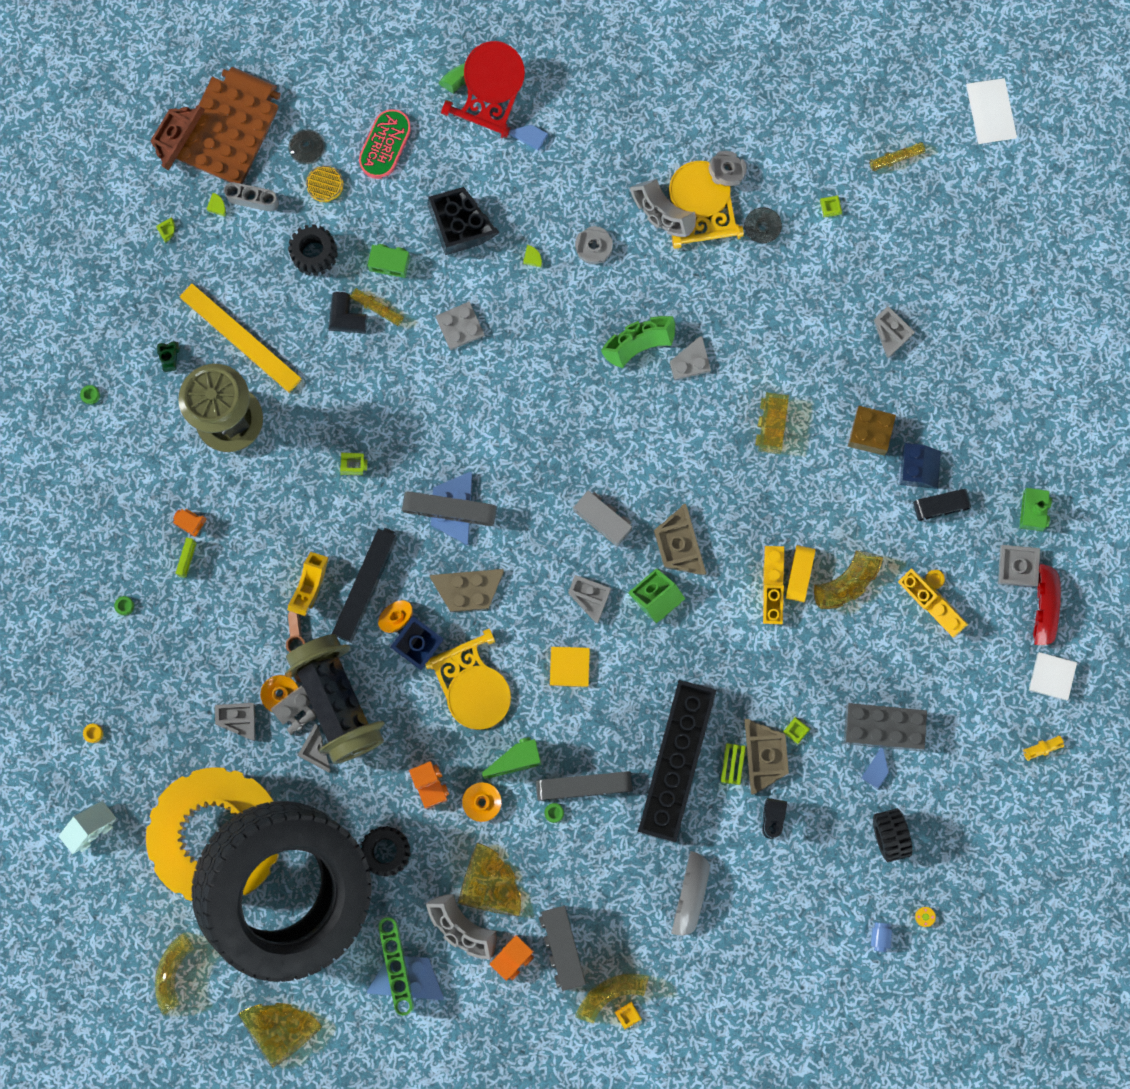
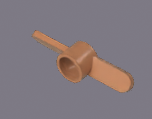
[286,611,306,683]

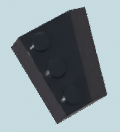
[427,187,499,255]

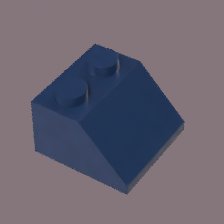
[899,443,941,489]
[389,616,444,670]

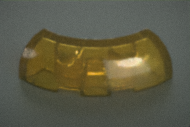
[814,550,883,609]
[155,932,194,1016]
[575,973,649,1024]

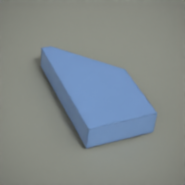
[509,125,548,151]
[861,748,889,789]

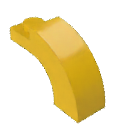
[287,552,328,616]

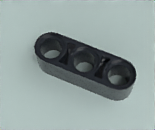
[913,489,972,521]

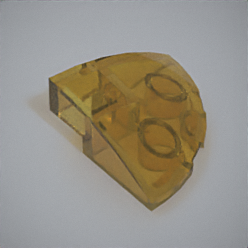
[457,843,521,917]
[238,1003,322,1069]

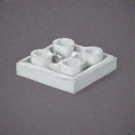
[1029,652,1077,701]

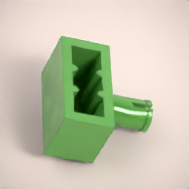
[1019,488,1052,532]

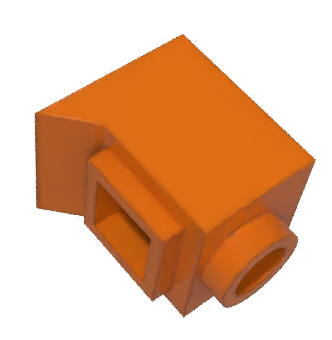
[173,509,207,537]

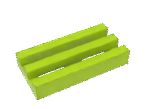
[175,537,197,578]
[721,743,745,785]

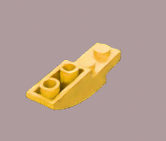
[763,546,784,624]
[898,568,968,638]

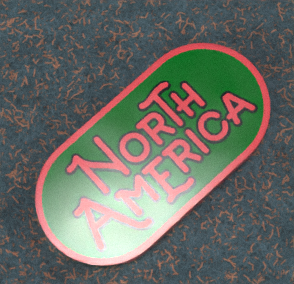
[359,109,411,179]

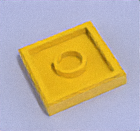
[550,647,590,687]

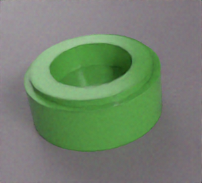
[80,385,100,405]
[114,596,135,616]
[544,803,564,823]

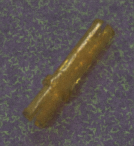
[869,142,926,171]
[350,288,404,327]

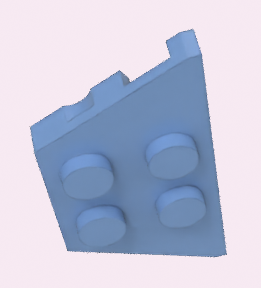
[431,472,472,545]
[367,956,444,1000]

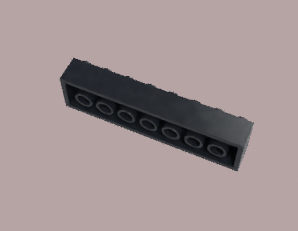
[637,680,717,843]

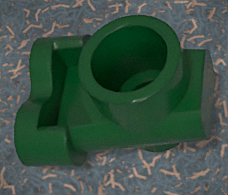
[157,341,180,372]

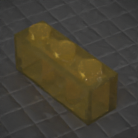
[755,392,789,454]

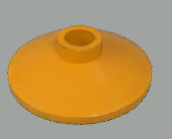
[378,600,413,633]
[260,675,298,712]
[462,782,501,822]

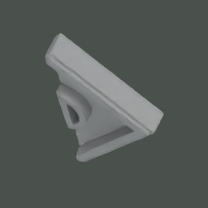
[297,724,331,773]

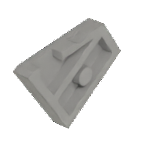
[874,306,915,358]
[670,336,711,381]
[568,575,611,624]
[215,703,256,741]

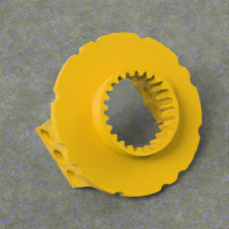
[146,767,279,901]

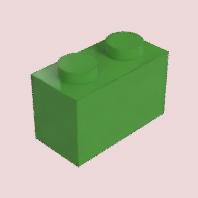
[367,244,410,278]

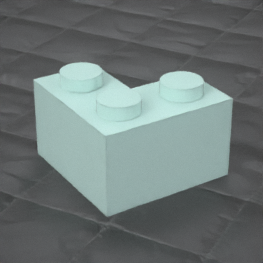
[59,800,117,854]

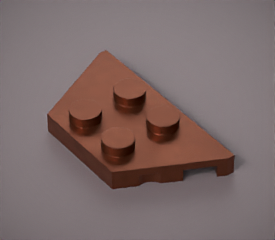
[150,105,205,171]

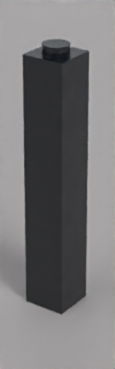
[332,528,397,643]

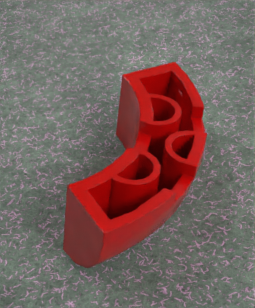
[1033,564,1061,645]

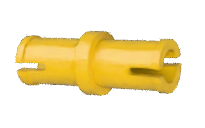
[1023,735,1064,761]

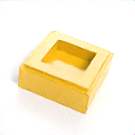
[615,1002,642,1029]

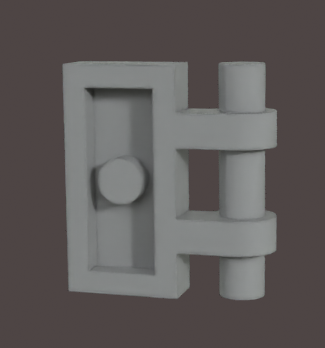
[271,685,317,735]

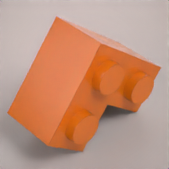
[409,761,450,809]
[489,935,535,981]

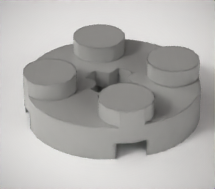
[709,151,747,186]
[575,226,613,264]

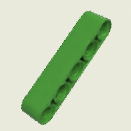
[379,917,414,1016]

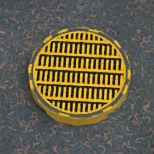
[306,165,344,203]

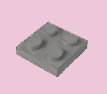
[435,301,485,351]
[998,545,1040,587]

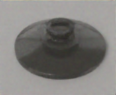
[288,129,325,164]
[744,207,782,244]

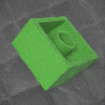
[628,568,685,624]

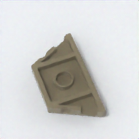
[654,504,706,575]
[430,569,504,612]
[744,719,789,795]

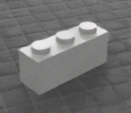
[573,491,632,547]

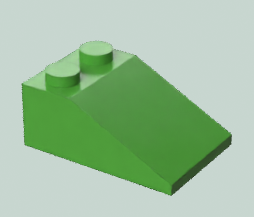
[482,737,542,779]

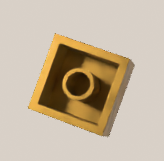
[848,406,896,456]

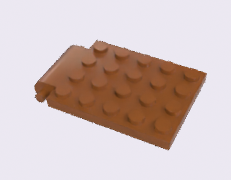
[176,67,281,184]

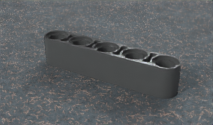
[401,492,497,526]
[535,771,633,801]

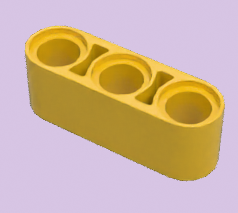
[785,545,816,603]

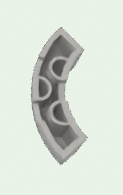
[630,179,696,237]
[671,851,710,936]
[426,894,497,959]

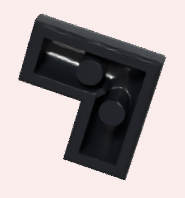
[328,292,368,334]

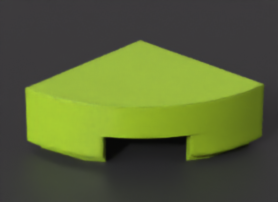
[207,193,226,217]
[156,217,175,243]
[523,245,542,268]

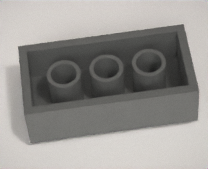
[843,703,927,751]
[539,905,586,991]

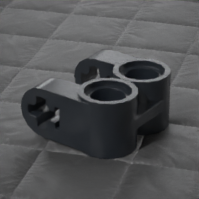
[762,798,787,839]

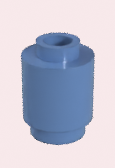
[871,922,892,952]

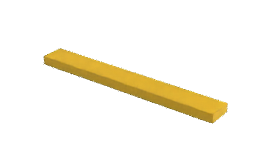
[179,284,302,393]

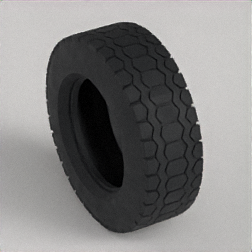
[191,801,372,982]

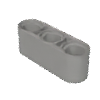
[224,182,279,211]

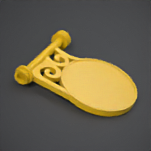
[669,161,744,249]
[425,628,511,730]

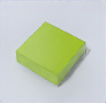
[820,195,842,218]
[783,717,810,744]

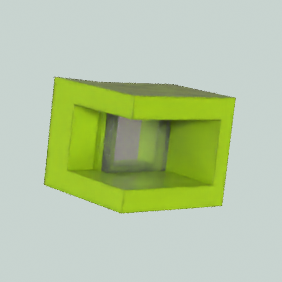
[340,452,368,476]

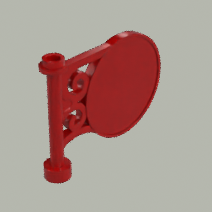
[441,41,525,138]

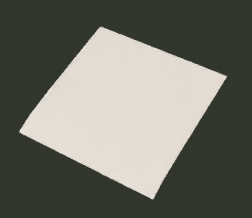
[966,78,1017,144]

